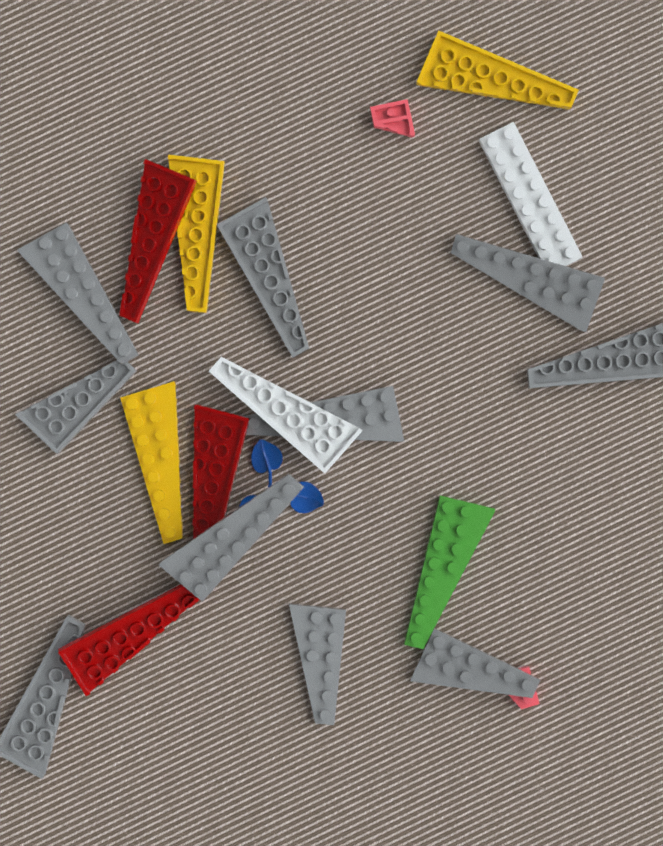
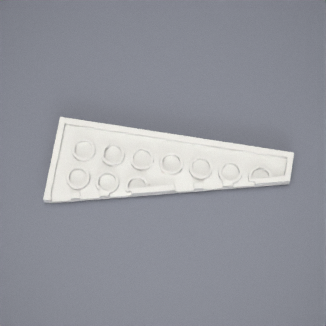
[209,357,362,473]

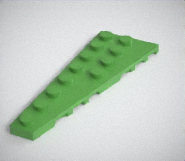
[404,495,495,649]

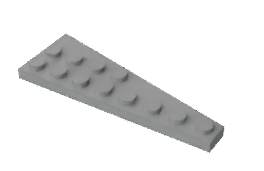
[451,234,605,332]
[527,323,663,389]
[243,386,404,442]
[159,474,304,602]
[0,615,86,779]

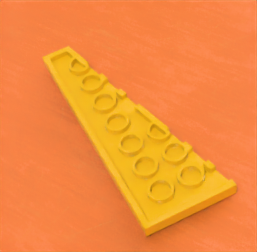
[416,30,579,110]
[168,154,225,313]
[120,381,183,544]

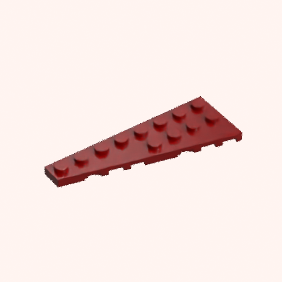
[119,159,197,323]
[193,404,250,539]
[58,584,200,696]

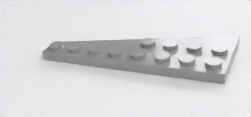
[217,197,309,358]
[17,222,139,365]

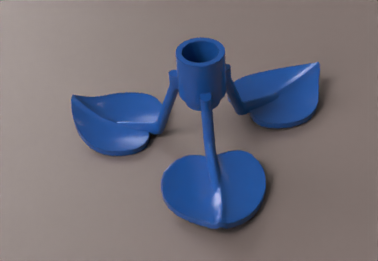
[239,439,324,513]

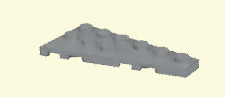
[15,360,137,454]
[289,603,346,725]
[410,628,540,698]

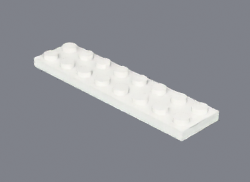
[479,122,583,266]

